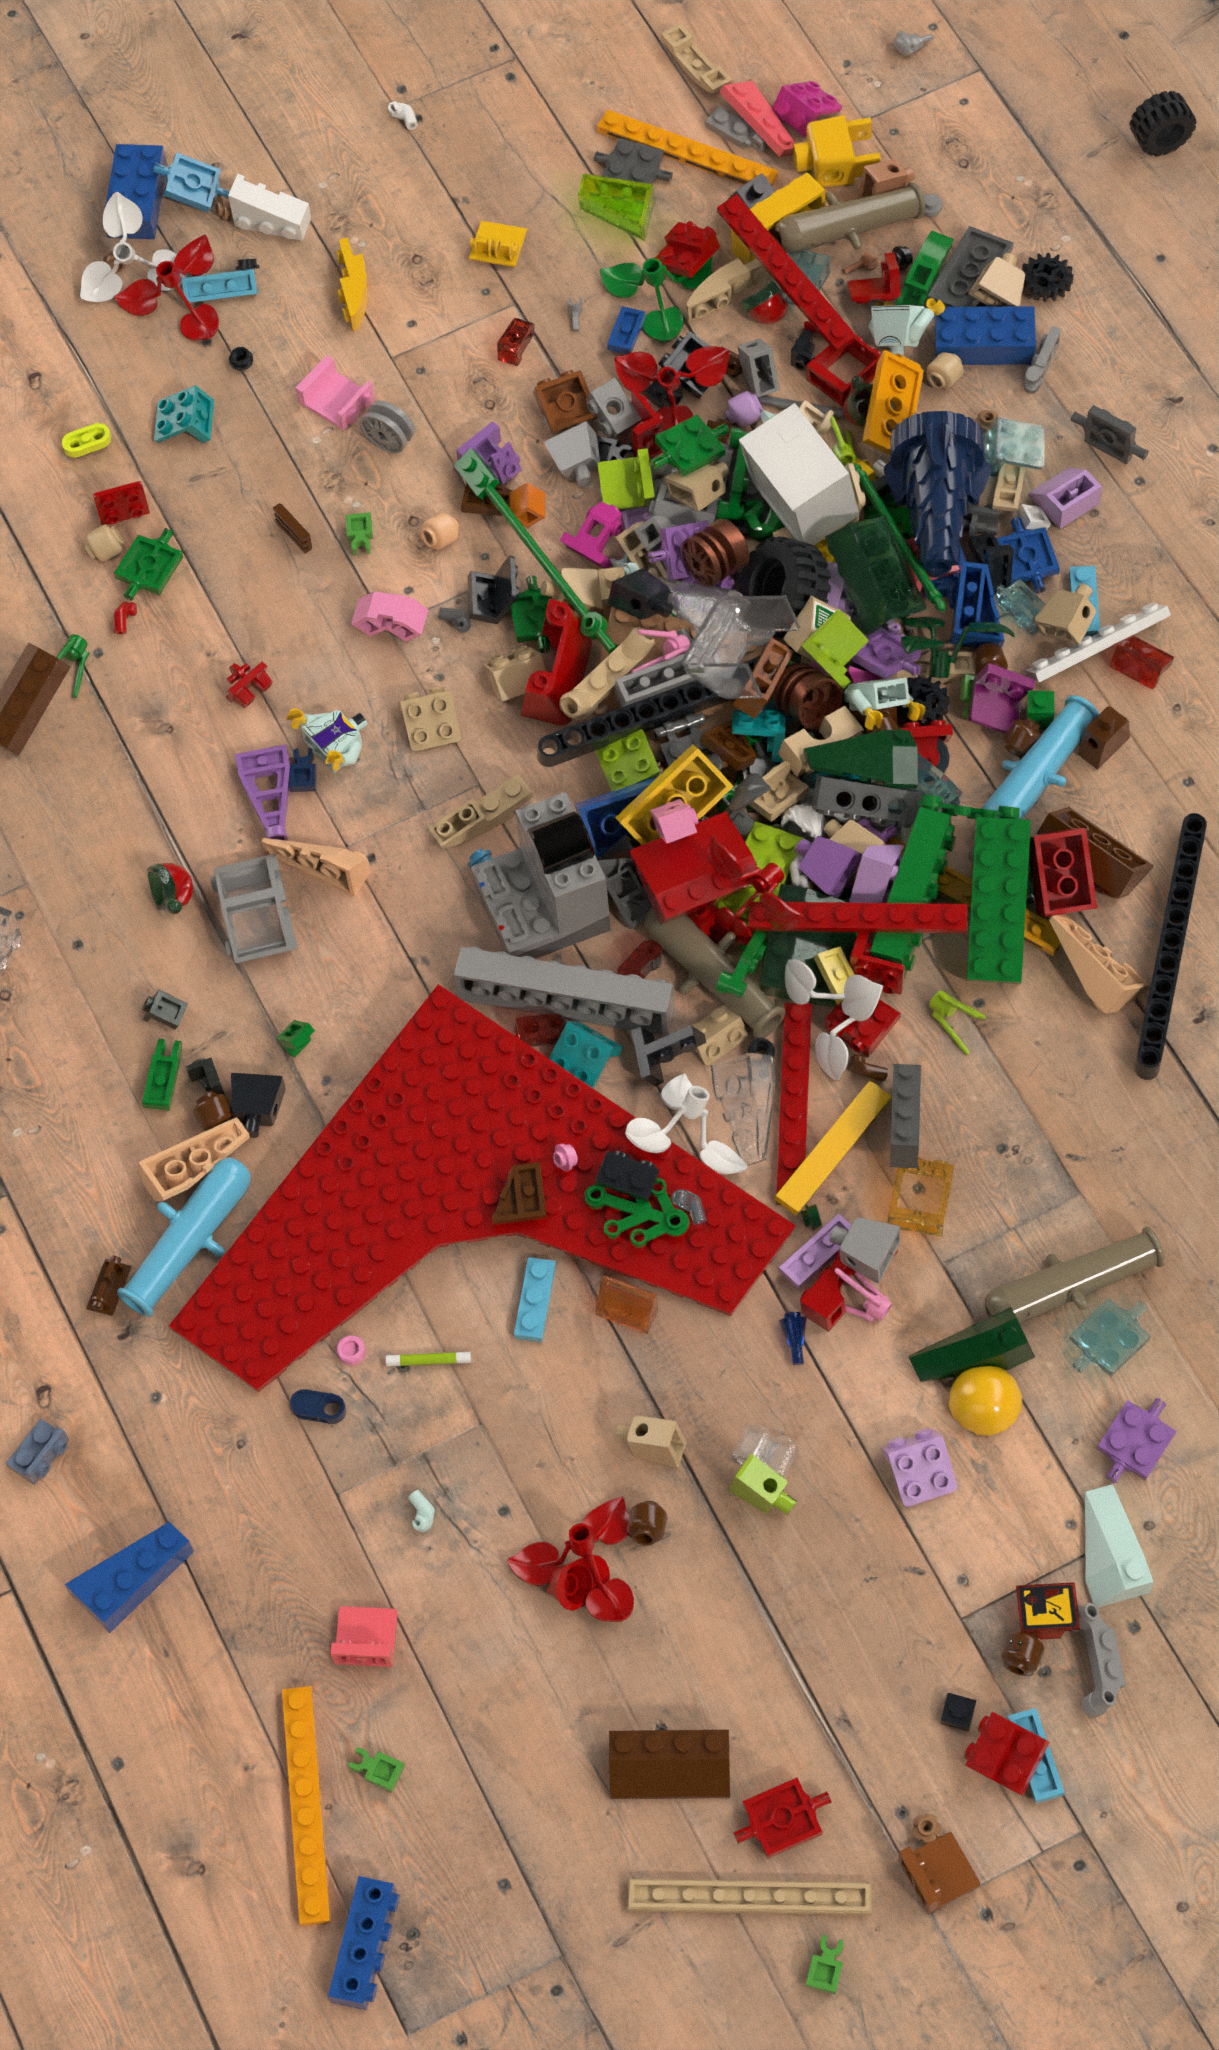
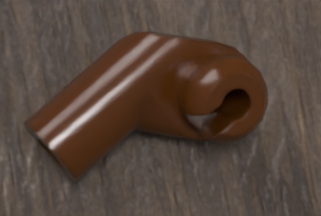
[721,346,742,377]
[849,1054,888,1081]

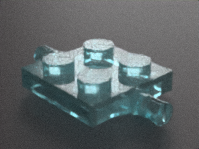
[1069,1298,1151,1377]

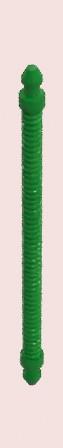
[853,463,946,612]

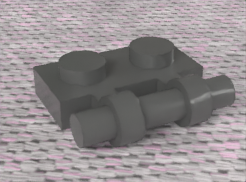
[653,713,715,768]

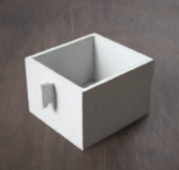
[739,403,859,546]

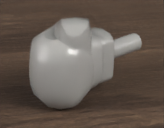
[893,31,933,56]

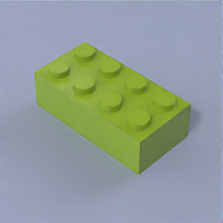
[716,821,805,939]

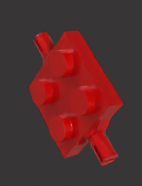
[733,1777,832,1859]

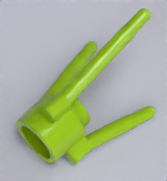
[830,416,857,467]
[929,990,986,1055]

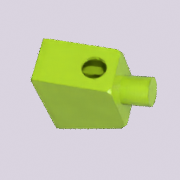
[728,1454,797,1515]

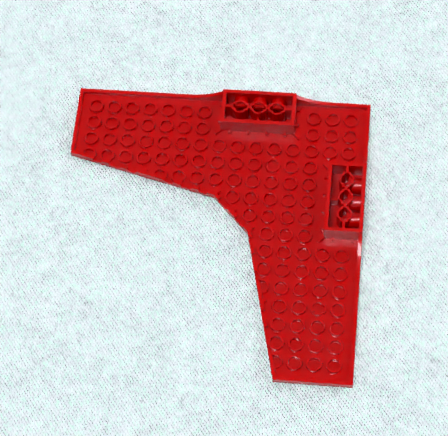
[169,984,796,1392]

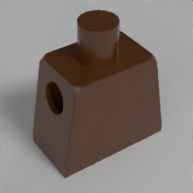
[1078,706,1130,770]

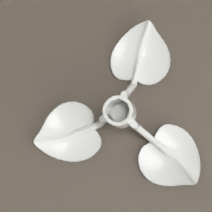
[80,192,190,302]
[785,959,883,1080]
[625,1073,748,1174]

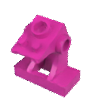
[560,501,623,569]

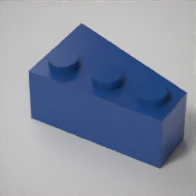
[950,561,1005,648]

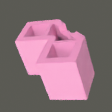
[351,592,428,642]

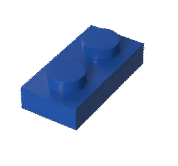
[607,306,646,354]

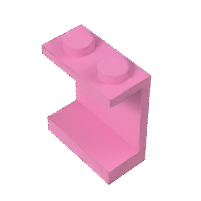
[295,355,375,430]

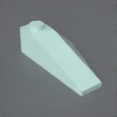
[1085,1484,1154,1608]

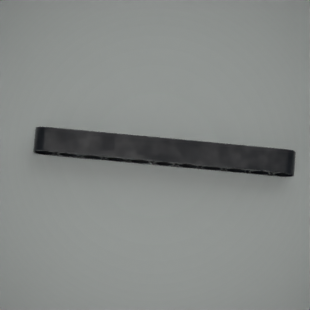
[537,646,801,767]
[1135,813,1207,1080]

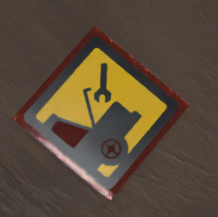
[1016,1582,1080,1640]

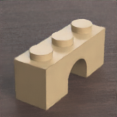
[778,706,864,777]

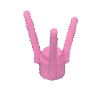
[631,629,690,673]
[834,1268,892,1323]

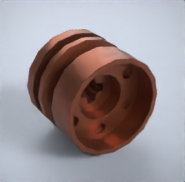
[681,519,750,587]
[773,663,843,730]

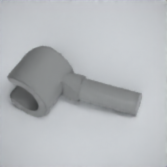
[567,297,583,332]

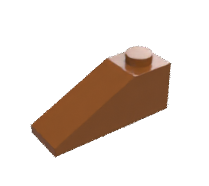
[733,638,794,719]

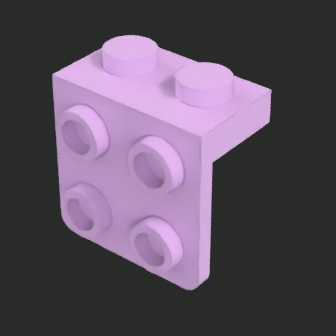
[881,1428,957,1506]

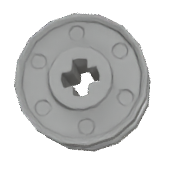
[359,400,415,454]

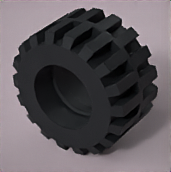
[1129,91,1197,156]

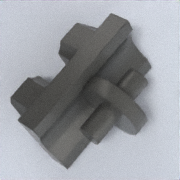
[963,501,1000,536]

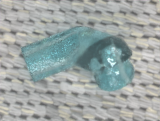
[671,1189,707,1225]

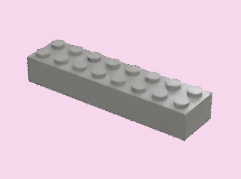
[454,947,675,1037]

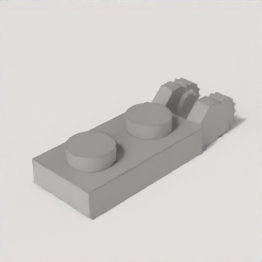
[1024,326,1061,393]

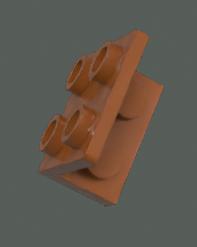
[898,1832,980,1914]

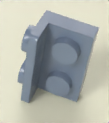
[6,1418,69,1485]

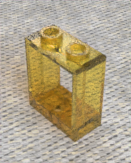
[887,1157,954,1237]

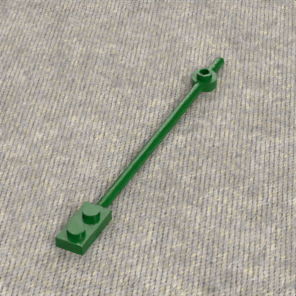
[454,448,617,654]

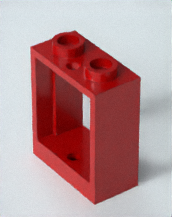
[806,335,881,407]

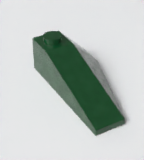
[803,729,918,789]
[908,1307,1035,1382]

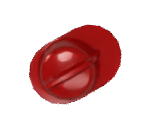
[546,1554,610,1611]

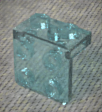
[984,417,1044,477]

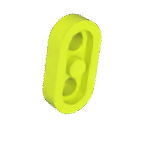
[62,423,111,458]

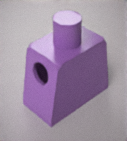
[795,836,863,899]

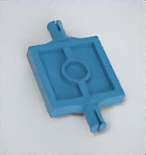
[152,152,230,213]

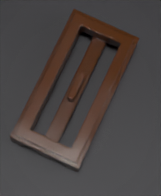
[273,503,312,554]

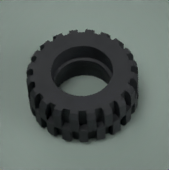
[737,536,831,639]

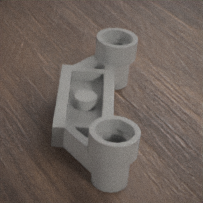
[1068,1603,1126,1718]

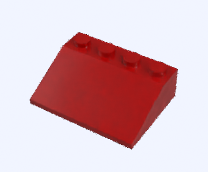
[628,811,758,925]

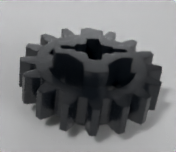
[1022,253,1074,302]
[896,675,950,726]

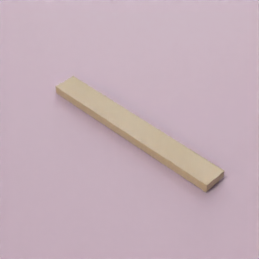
[628,1879,871,1916]

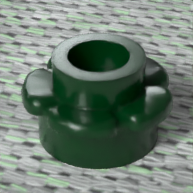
[801,1204,822,1230]

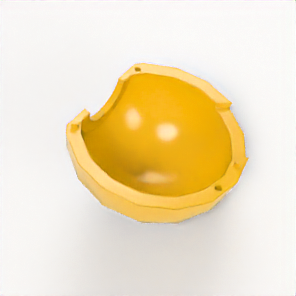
[949,1366,1022,1436]

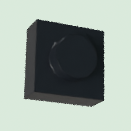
[940,1693,977,1731]

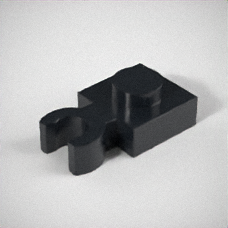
[597,436,635,462]

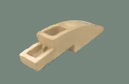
[686,258,770,322]
[429,773,534,849]

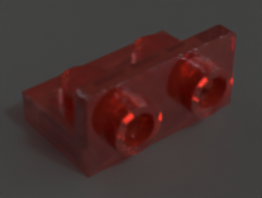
[1109,635,1174,689]

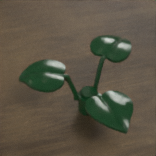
[901,617,1015,678]

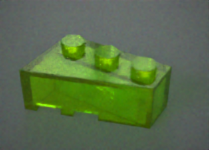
[578,174,655,241]

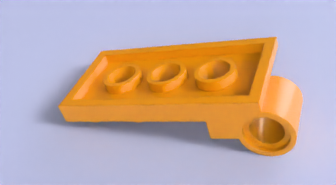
[862,350,924,455]

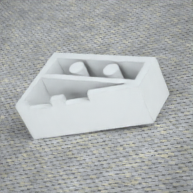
[228,174,311,241]

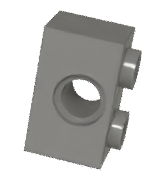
[586,378,642,439]

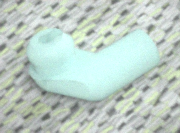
[408,1490,435,1532]

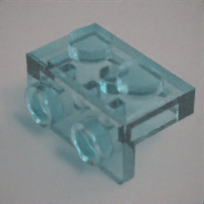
[996,579,1046,634]

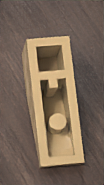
[616,521,678,593]

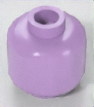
[725,391,763,428]

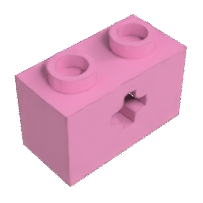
[650,799,699,843]

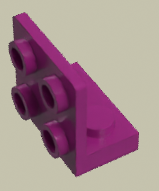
[969,663,1035,734]

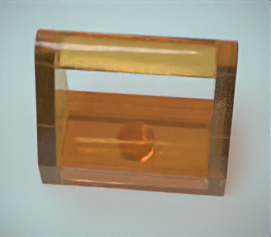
[595,1275,658,1334]

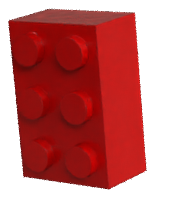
[1029,828,1097,917]

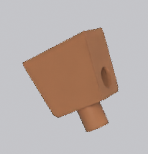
[857,159,915,199]

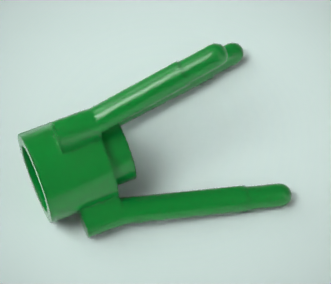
[56,634,90,698]

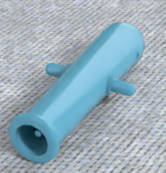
[981,695,1099,819]
[117,1157,251,1317]

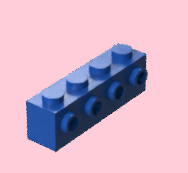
[328,1876,400,2010]

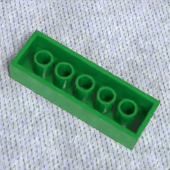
[871,807,956,979]
[966,817,1031,984]

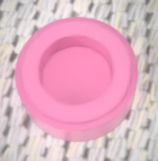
[337,1336,366,1366]

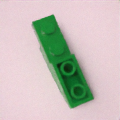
[895,230,954,306]

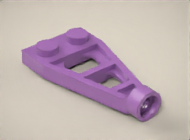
[235,744,290,841]

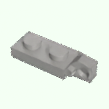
[705,106,767,153]

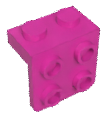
[772,81,842,137]

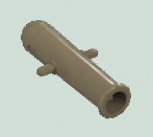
[774,182,925,253]
[644,907,786,1039]
[985,1226,1165,1324]

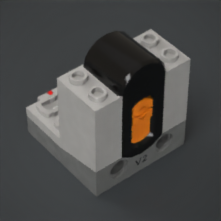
[471,792,611,959]

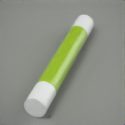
[386,1352,471,1367]

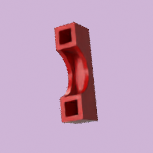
[800,1249,898,1332]

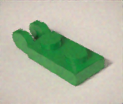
[142,1039,182,1111]

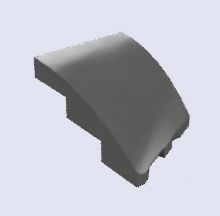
[598,858,652,929]

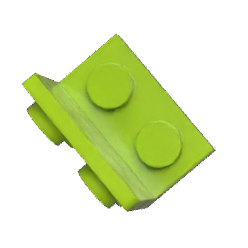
[597,448,655,510]
[801,609,868,689]
[595,729,661,792]

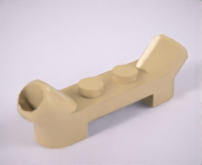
[560,627,655,721]

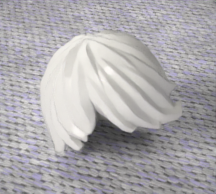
[780,803,826,843]

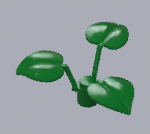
[600,256,713,342]

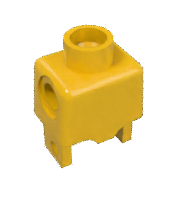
[793,115,881,188]

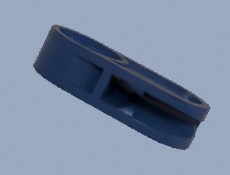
[290,1389,346,1424]

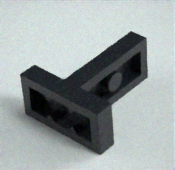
[968,533,1014,595]
[631,1025,706,1086]

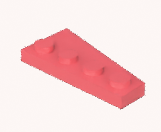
[719,81,795,157]

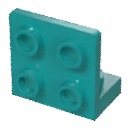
[154,385,214,443]
[732,710,785,762]
[549,1021,623,1089]

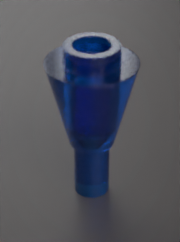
[779,1312,807,1366]

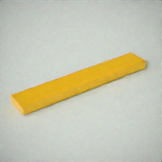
[774,1081,892,1216]

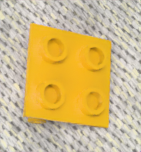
[469,221,528,267]

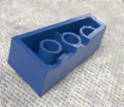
[65,1522,194,1633]

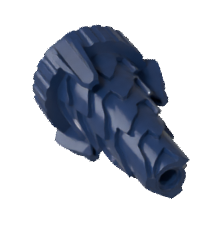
[884,411,991,578]

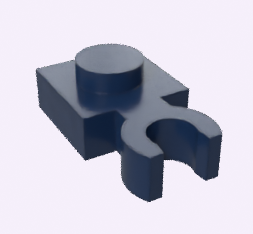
[289,748,317,792]

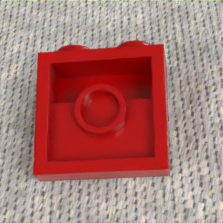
[655,221,720,278]
[825,999,901,1057]
[964,1712,1050,1796]

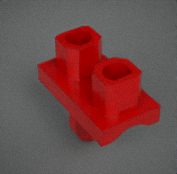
[226,661,273,708]

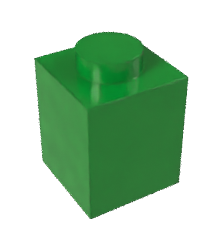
[1026,691,1054,730]

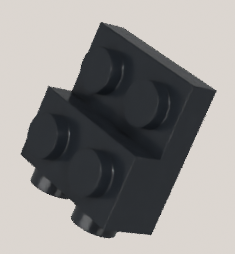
[658,331,729,399]

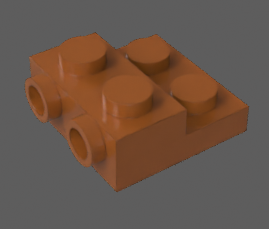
[533,370,598,435]

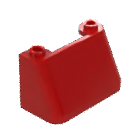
[520,598,592,726]

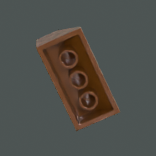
[0,642,71,755]
[1037,807,1154,899]
[609,1729,730,1799]

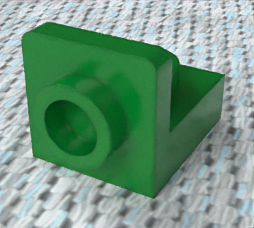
[276,1020,315,1057]

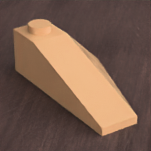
[261,838,371,897]
[1049,914,1150,1014]
[138,1117,250,1201]

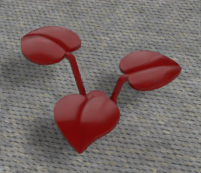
[114,234,219,341]
[614,346,730,432]
[708,834,804,945]
[507,1497,634,1622]

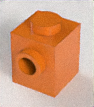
[510,482,545,528]

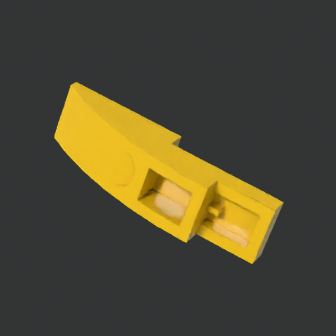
[336,237,368,331]

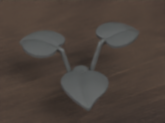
[698,754,772,836]

